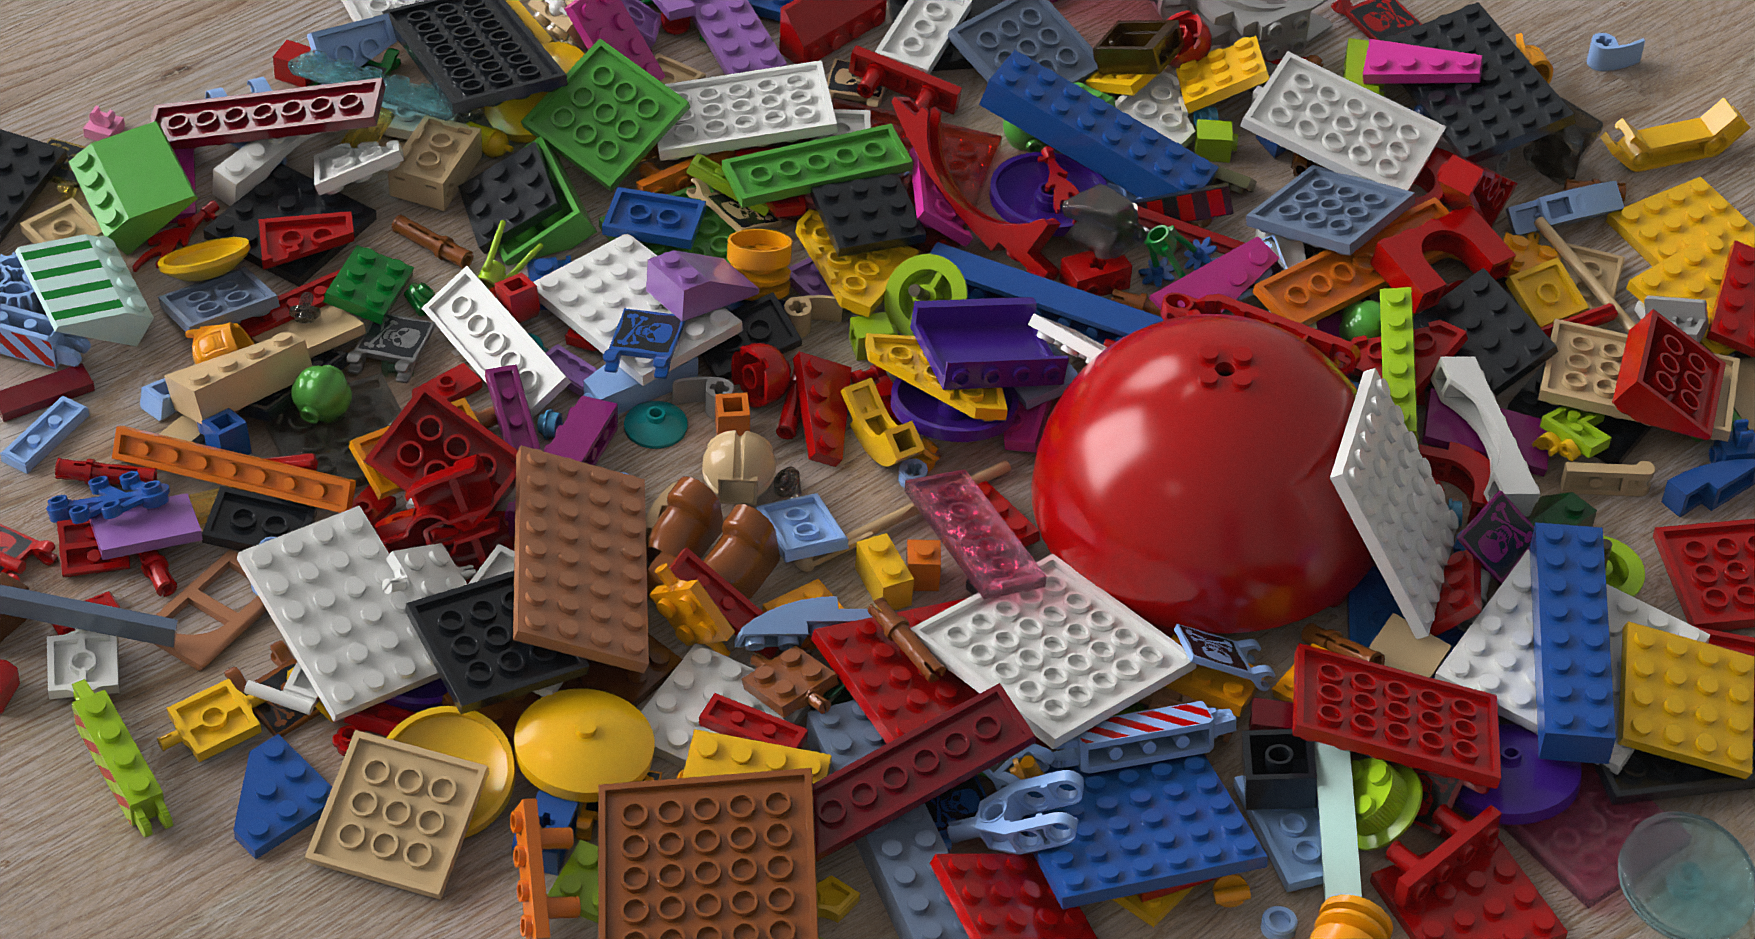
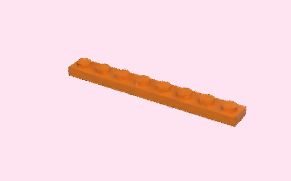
[112,426,356,513]

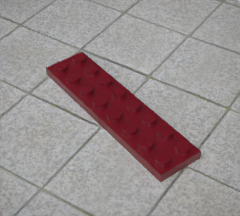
[149,78,386,150]
[813,683,1036,862]

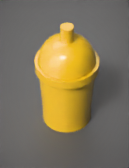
[466,121,514,158]

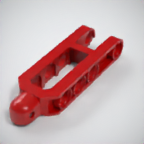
[1160,292,1361,375]

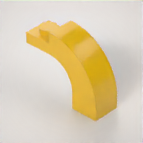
[840,378,925,466]

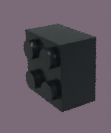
[1242,729,1317,810]

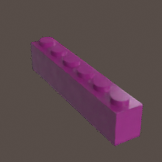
[505,395,618,537]

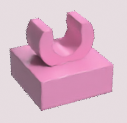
[83,106,125,141]

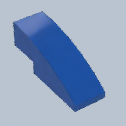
[1661,459,1755,517]

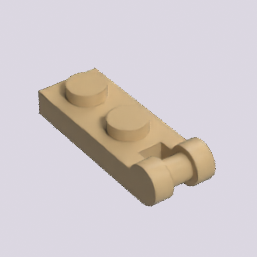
[1560,461,1655,497]

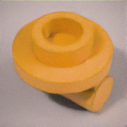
[912,437,941,472]
[1009,755,1044,780]
[1212,874,1251,908]

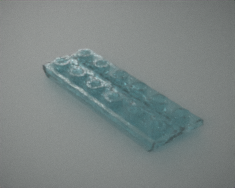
[287,50,459,121]

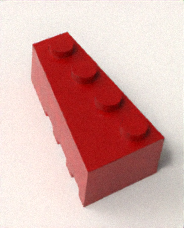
[1437,154,1518,228]

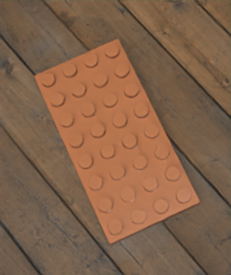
[513,446,649,673]

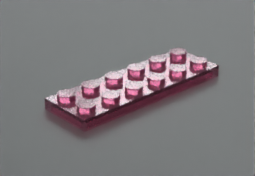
[905,469,1046,600]

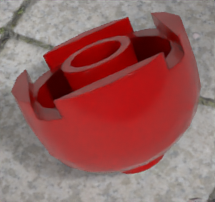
[1167,11,1212,68]
[731,343,791,408]

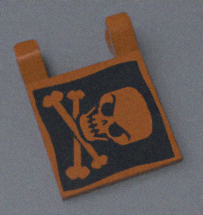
[224,640,322,737]

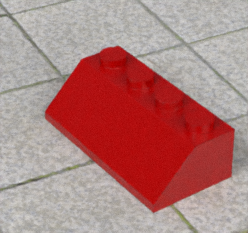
[779,0,887,64]

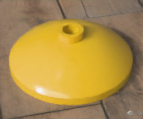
[157,237,251,281]

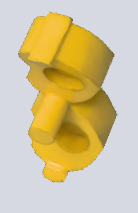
[1532,432,1581,462]

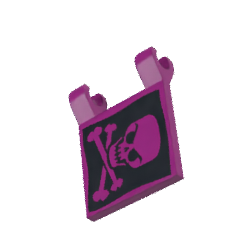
[1457,491,1534,586]

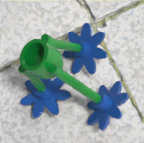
[1139,225,1217,288]

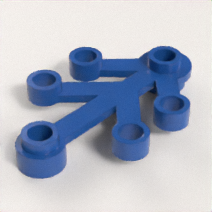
[46,471,170,524]

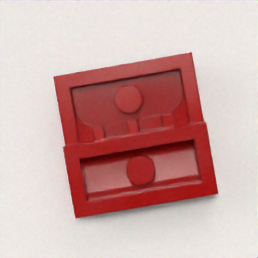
[57,519,130,578]

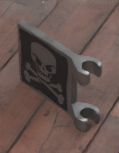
[347,314,436,383]

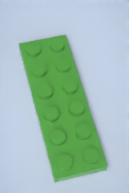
[722,123,913,208]

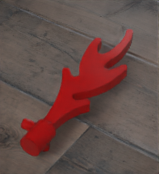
[1038,146,1081,224]
[132,200,220,272]

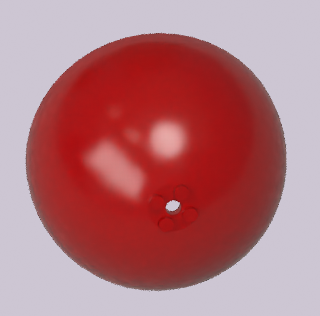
[1031,314,1375,638]

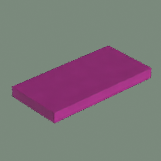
[1422,388,1549,477]

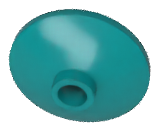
[624,401,688,449]

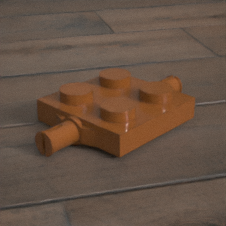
[742,645,839,718]

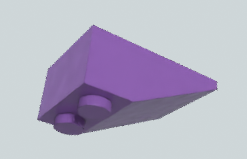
[646,250,759,322]

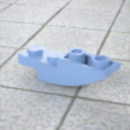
[1505,181,1624,236]
[734,596,872,651]

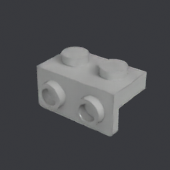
[1644,295,1709,343]

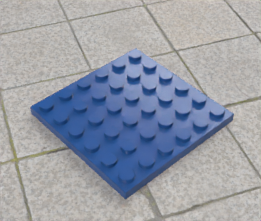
[1008,753,1268,909]

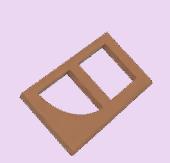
[154,549,267,671]

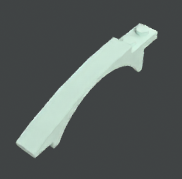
[1314,741,1362,901]

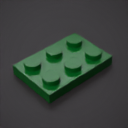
[323,245,414,325]

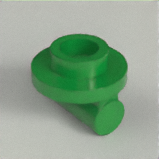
[404,282,435,317]

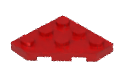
[1337,320,1468,397]

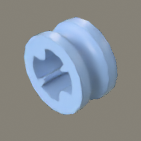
[898,459,928,490]

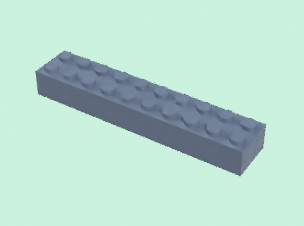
[806,700,970,939]

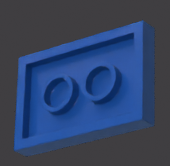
[602,187,706,249]

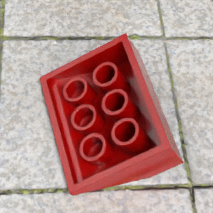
[1612,309,1726,440]
[364,383,518,532]

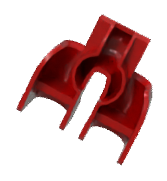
[374,454,515,584]

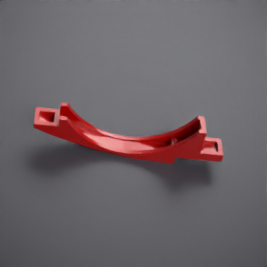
[891,97,1061,281]

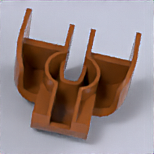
[646,476,780,603]

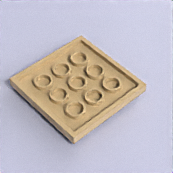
[305,730,490,900]

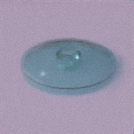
[1618,811,1755,939]

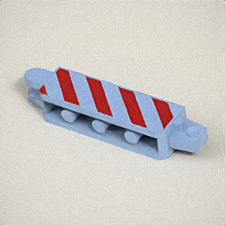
[0,303,91,369]
[1050,701,1236,773]

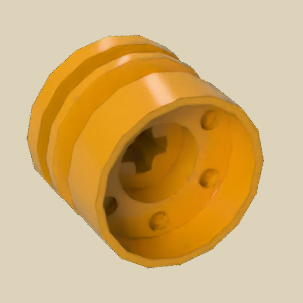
[727,229,793,301]
[1309,895,1394,939]

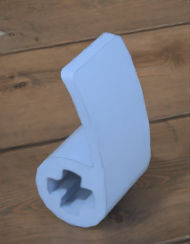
[1586,33,1645,71]

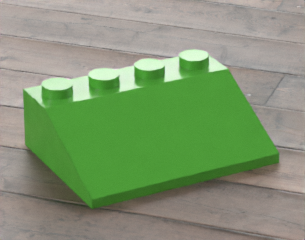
[69,121,198,255]
[498,136,597,265]

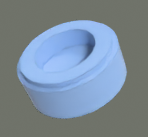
[1260,906,1298,939]

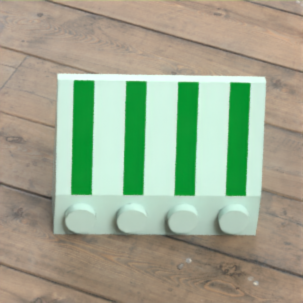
[15,234,154,347]

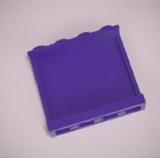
[910,297,1069,390]

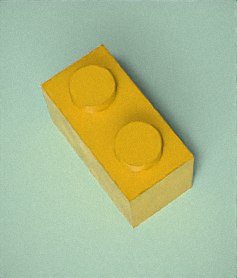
[855,533,914,612]

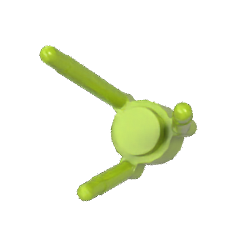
[478,220,543,289]

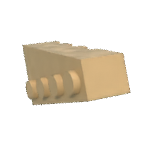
[164,332,312,424]

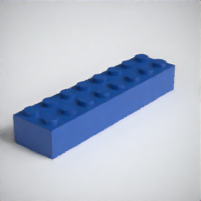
[979,50,1219,198]
[1529,522,1616,764]

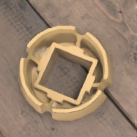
[702,430,776,505]

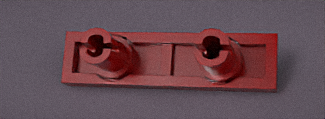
[848,45,962,115]
[1385,804,1502,909]

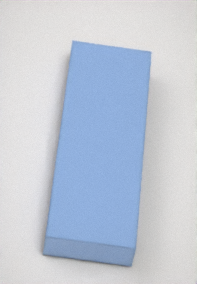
[0,396,89,474]

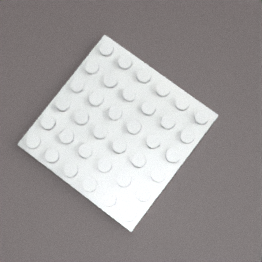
[1330,368,1459,639]
[1434,550,1710,775]
[910,554,1197,750]

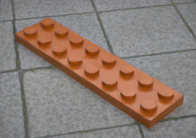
[1252,197,1452,326]

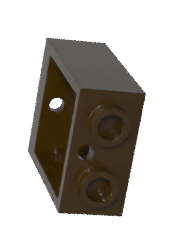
[1092,20,1185,74]

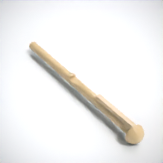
[1534,217,1636,333]
[794,460,1011,572]

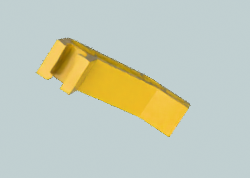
[1600,97,1751,172]

